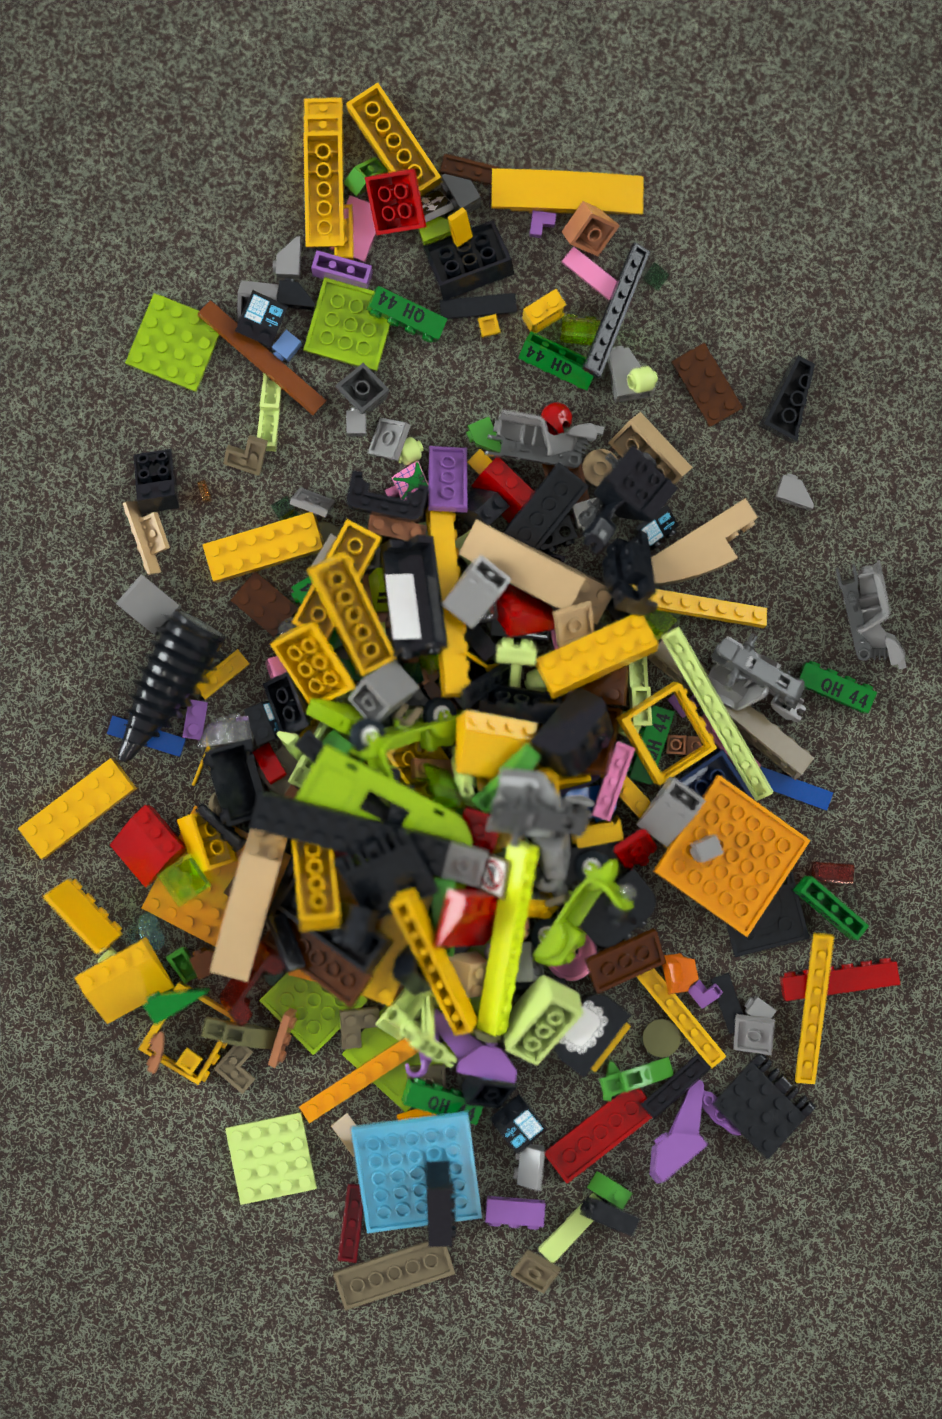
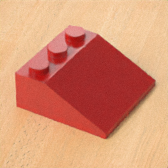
[364,168,426,235]
[490,584,555,637]
[110,804,187,888]

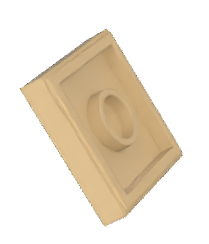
[553,601,594,648]

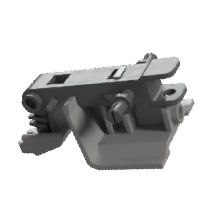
[484,410,604,469]
[836,560,907,669]
[708,633,806,723]
[486,768,595,848]

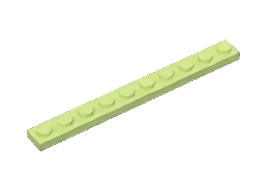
[661,627,773,801]

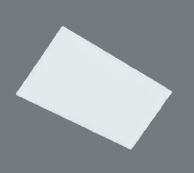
[385,574,421,639]

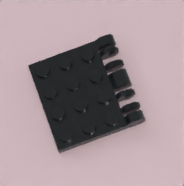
[335,827,439,920]
[725,870,810,957]
[712,1053,816,1159]

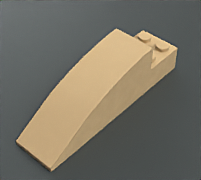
[631,498,758,586]
[458,519,611,624]
[210,828,288,982]

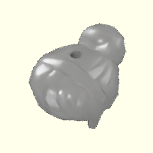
[533,866,568,897]

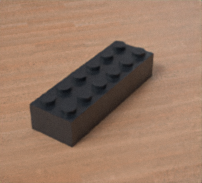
[275,876,394,974]

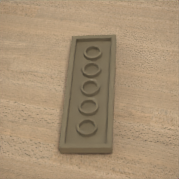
[333,1240,456,1311]

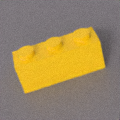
[177,813,237,875]

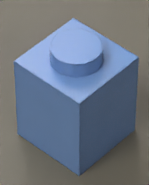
[272,330,302,362]

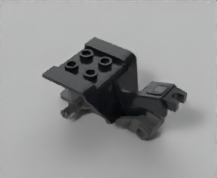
[578,445,678,554]

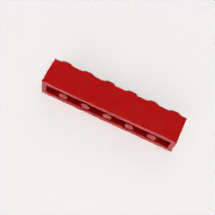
[780,957,900,1001]

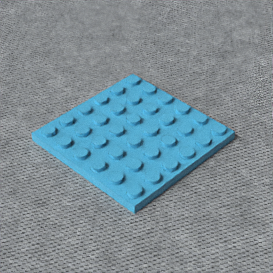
[351,1111,482,1233]

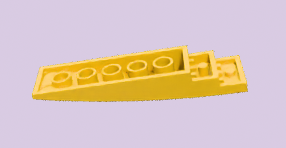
[303,98,344,247]
[491,169,643,214]

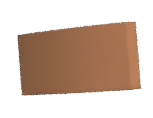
[666,735,707,756]
[147,1031,165,1074]

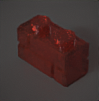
[812,861,854,884]

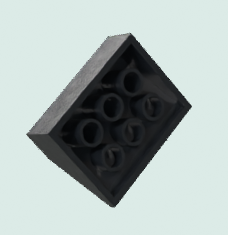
[423,220,515,301]

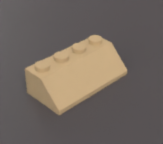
[609,412,693,484]

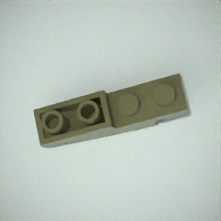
[201,1016,278,1049]

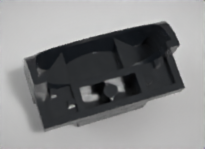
[602,531,658,615]

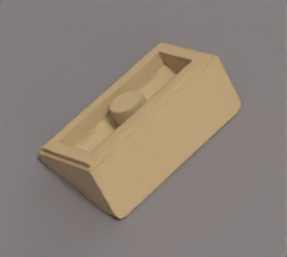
[331,1113,357,1157]

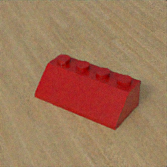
[471,457,534,523]

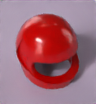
[540,402,572,435]

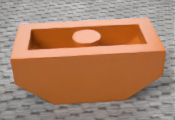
[662,953,699,995]

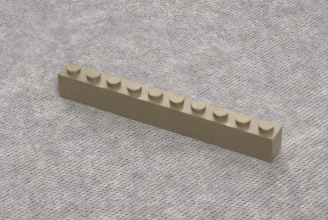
[647,640,814,780]

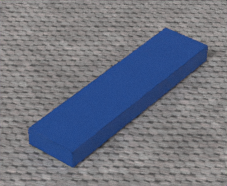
[107,716,186,757]
[760,766,833,811]

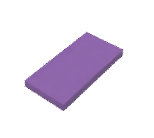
[428,446,468,512]

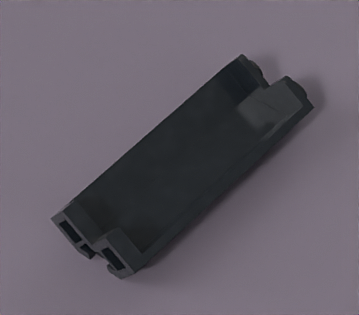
[380,535,448,660]

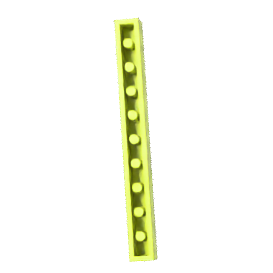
[476,840,539,1036]

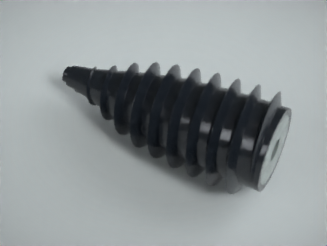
[117,609,226,763]

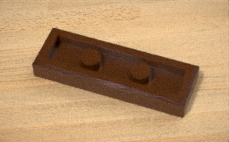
[440,153,499,186]

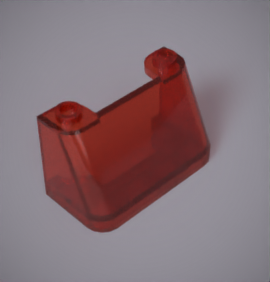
[220,941,285,1027]

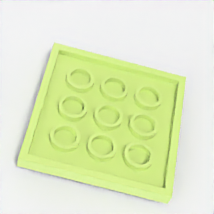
[225,1112,317,1205]

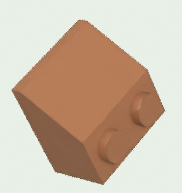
[562,201,620,256]

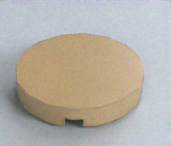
[582,449,617,487]

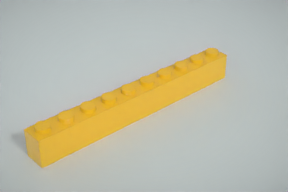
[425,507,471,698]

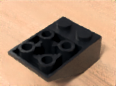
[134,449,180,514]

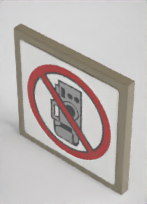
[476,853,510,899]

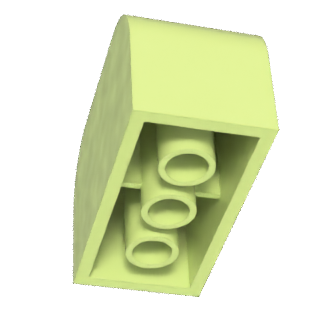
[503,975,583,1066]

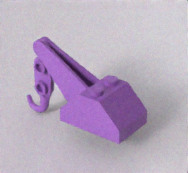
[405,1008,517,1083]
[649,1080,741,1184]

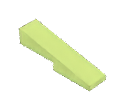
[257,374,282,452]
[626,656,652,726]
[538,1192,603,1264]

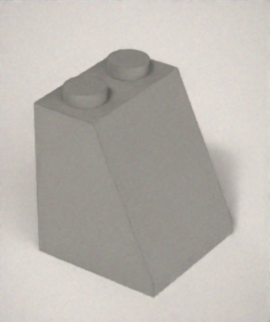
[608,346,655,403]
[116,574,181,636]
[348,660,419,723]
[531,832,572,880]
[484,941,544,982]

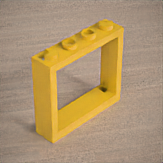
[616,682,717,786]
[139,981,240,1085]

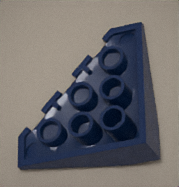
[677,749,756,801]

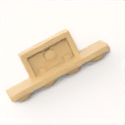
[123,501,170,575]

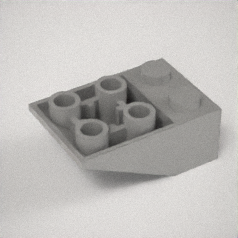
[441,555,511,629]
[636,777,706,847]

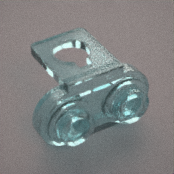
[127,912,165,950]

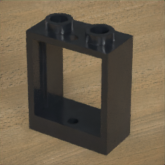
[580,1196,640,1237]

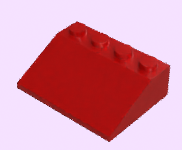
[434,889,499,947]

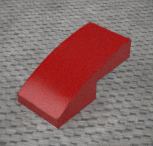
[252,742,287,784]

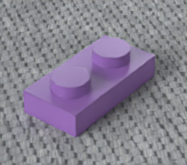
[182,699,208,740]

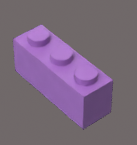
[311,250,373,289]
[485,1196,545,1229]

